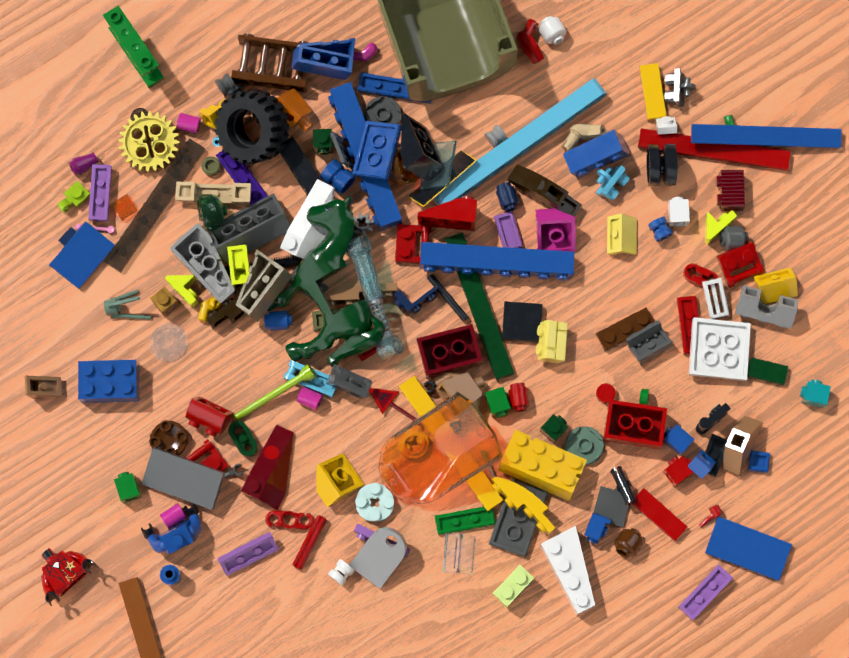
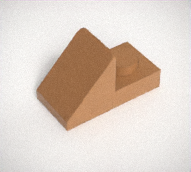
[24,375,62,399]

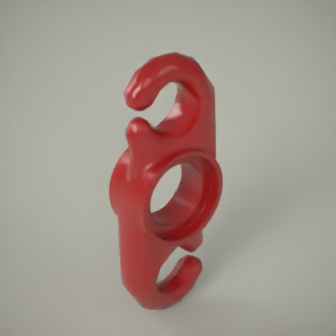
[265,510,314,530]

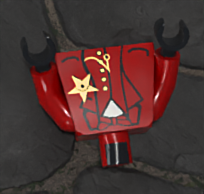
[41,548,97,606]

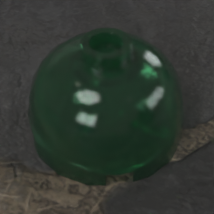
[197,194,227,232]

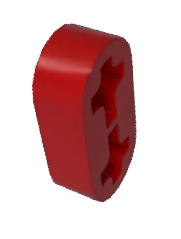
[683,263,718,290]

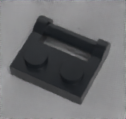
[695,403,731,435]

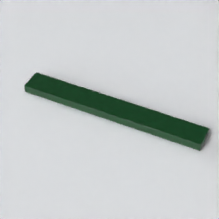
[445,232,514,380]

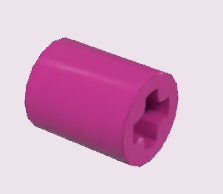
[177,113,201,134]
[296,386,323,411]
[160,503,187,529]

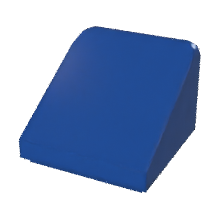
[688,450,716,478]

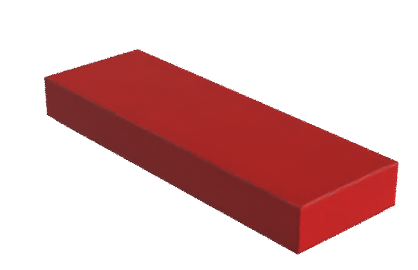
[676,296,699,355]
[631,488,688,542]

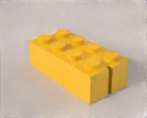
[498,429,587,501]

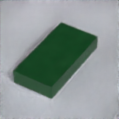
[747,357,788,386]

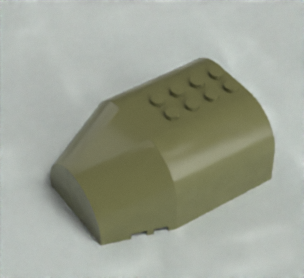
[378,0,518,101]

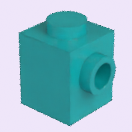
[799,380,831,408]

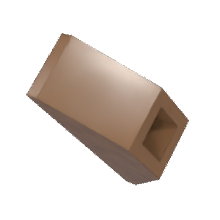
[722,416,763,476]

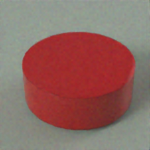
[596,383,615,403]

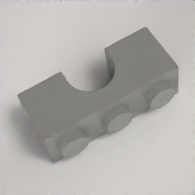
[735,285,799,329]

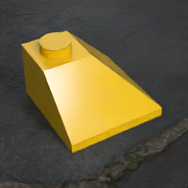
[316,453,364,507]

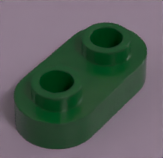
[228,421,258,457]

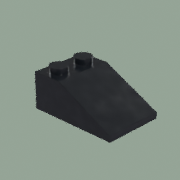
[400,113,445,182]

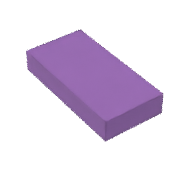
[494,211,523,248]

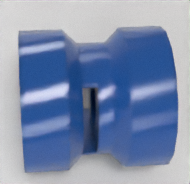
[648,216,673,242]

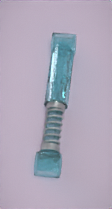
[346,235,403,359]

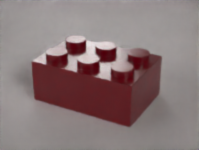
[416,324,482,379]

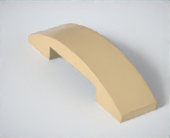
[175,182,252,204]

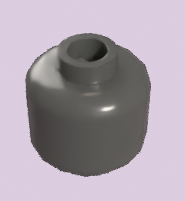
[719,226,749,251]

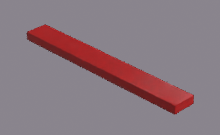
[638,128,791,171]

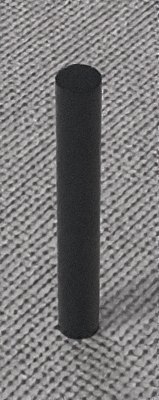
[427,274,469,322]

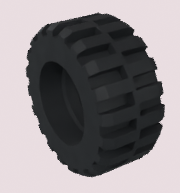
[215,89,290,164]

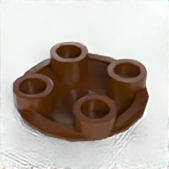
[149,420,188,456]

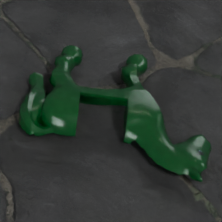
[267,195,385,367]

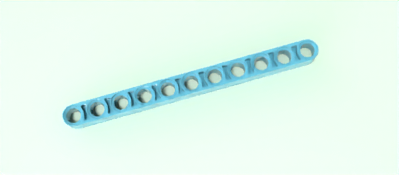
[433,78,607,205]

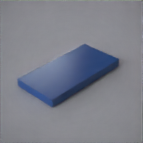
[705,516,792,581]

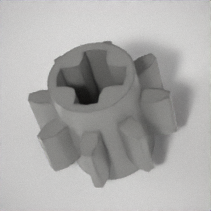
[353,212,374,237]

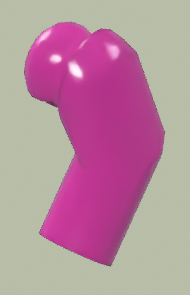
[353,43,377,61]

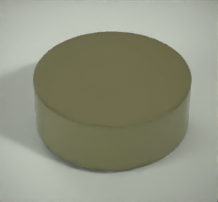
[201,156,221,176]

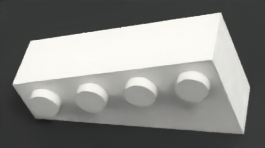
[540,526,595,616]

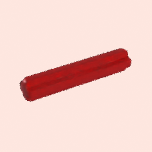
[293,515,327,570]

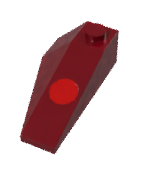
[241,424,294,510]

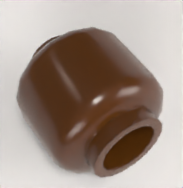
[614,528,643,558]

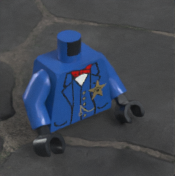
[141,503,202,554]

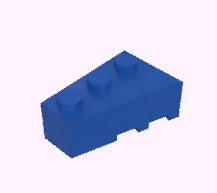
[292,38,355,80]
[563,130,631,177]

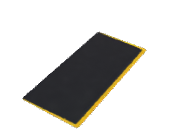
[408,150,477,207]

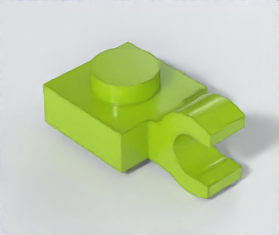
[57,181,90,213]

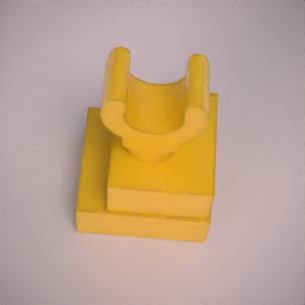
[199,99,225,129]

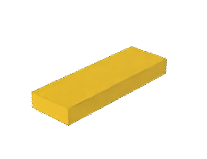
[639,63,666,121]

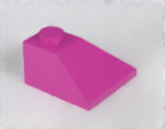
[535,208,576,252]

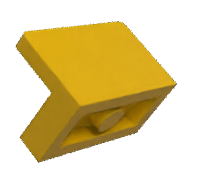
[754,267,798,304]

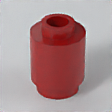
[508,383,530,412]

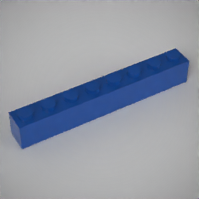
[328,82,403,231]
[419,242,574,281]

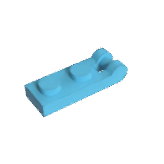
[283,360,336,398]

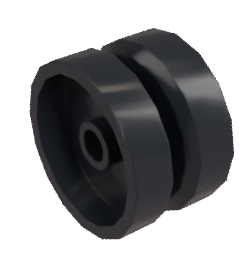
[646,144,678,186]

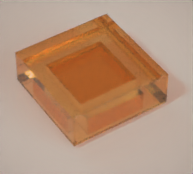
[111,194,137,221]

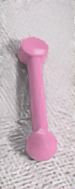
[75,224,115,234]

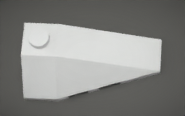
[280,179,335,258]

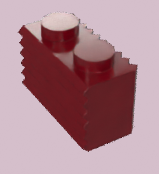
[716,170,745,211]

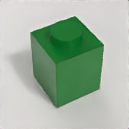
[485,387,511,419]
[114,472,142,504]

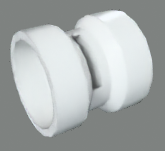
[328,559,355,586]

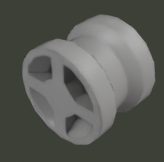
[485,125,508,148]

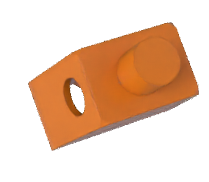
[277,88,313,132]

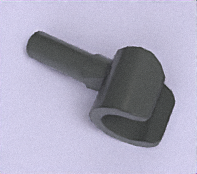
[224,464,244,478]

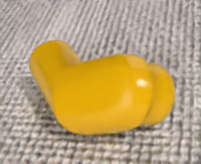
[198,297,220,322]

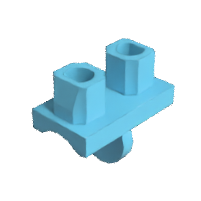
[595,165,630,200]

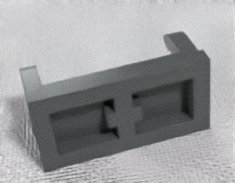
[326,364,372,399]

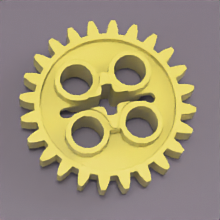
[118,111,180,173]

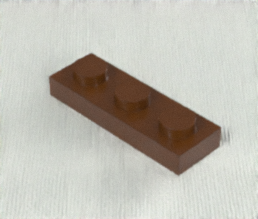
[595,307,654,351]

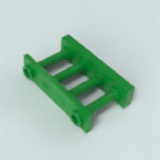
[103,5,165,89]

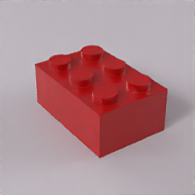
[603,399,667,450]

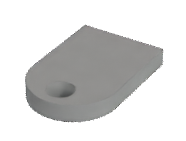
[349,527,407,589]

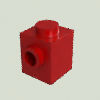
[663,456,694,487]

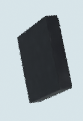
[502,301,543,343]

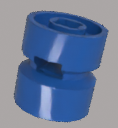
[320,159,356,194]

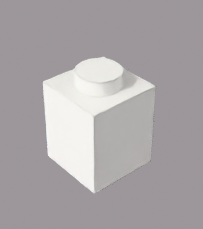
[668,197,690,227]

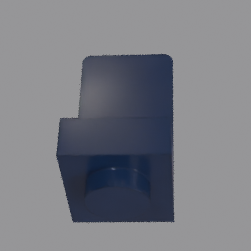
[393,286,438,316]

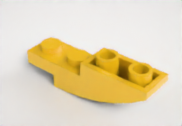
[491,476,555,535]

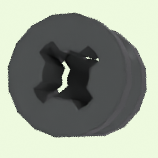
[214,73,236,97]

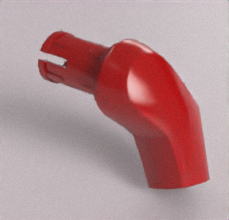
[516,19,544,64]

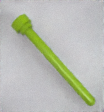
[233,364,316,420]

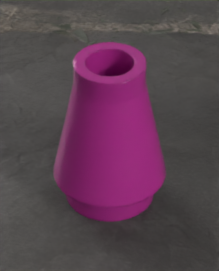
[69,152,98,176]

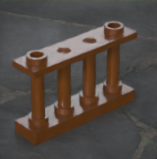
[231,33,309,93]

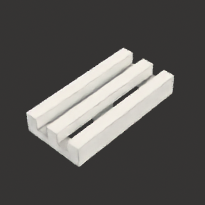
[702,277,729,319]

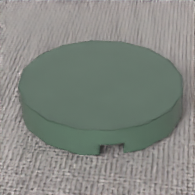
[565,426,604,465]

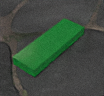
[434,507,495,535]

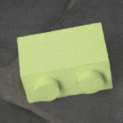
[493,565,534,609]

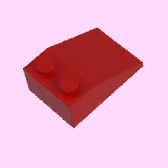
[417,196,477,232]

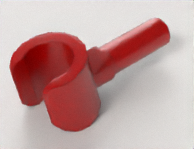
[699,505,721,528]

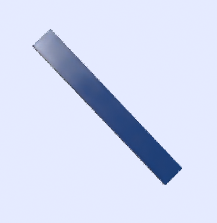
[691,124,842,148]

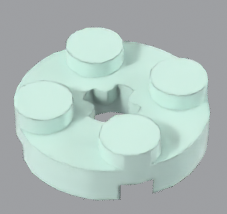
[355,483,394,522]

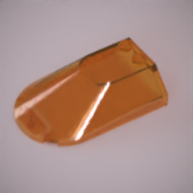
[378,392,503,504]

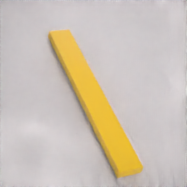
[398,376,503,512]

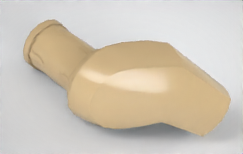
[561,124,607,151]

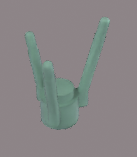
[104,290,152,319]

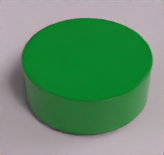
[639,388,649,405]

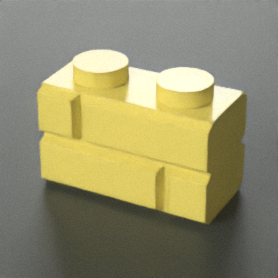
[536,320,568,363]

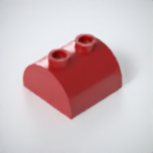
[185,396,234,437]

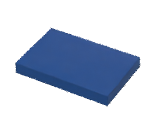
[352,121,402,180]
[49,221,115,289]

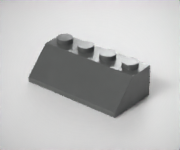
[207,193,290,264]

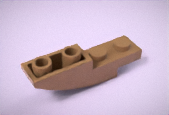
[324,276,398,307]

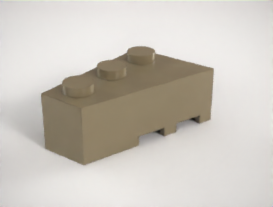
[236,249,292,322]

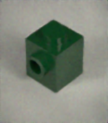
[313,129,333,155]
[540,414,568,444]

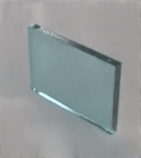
[420,140,457,190]

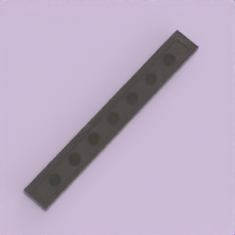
[104,138,205,273]

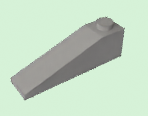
[170,223,235,304]

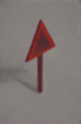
[369,388,421,424]

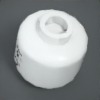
[539,16,567,45]

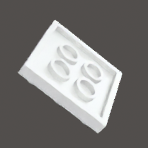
[689,317,751,381]

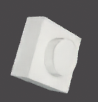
[656,116,677,134]

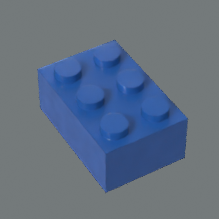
[78,359,139,403]

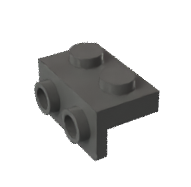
[626,320,673,365]

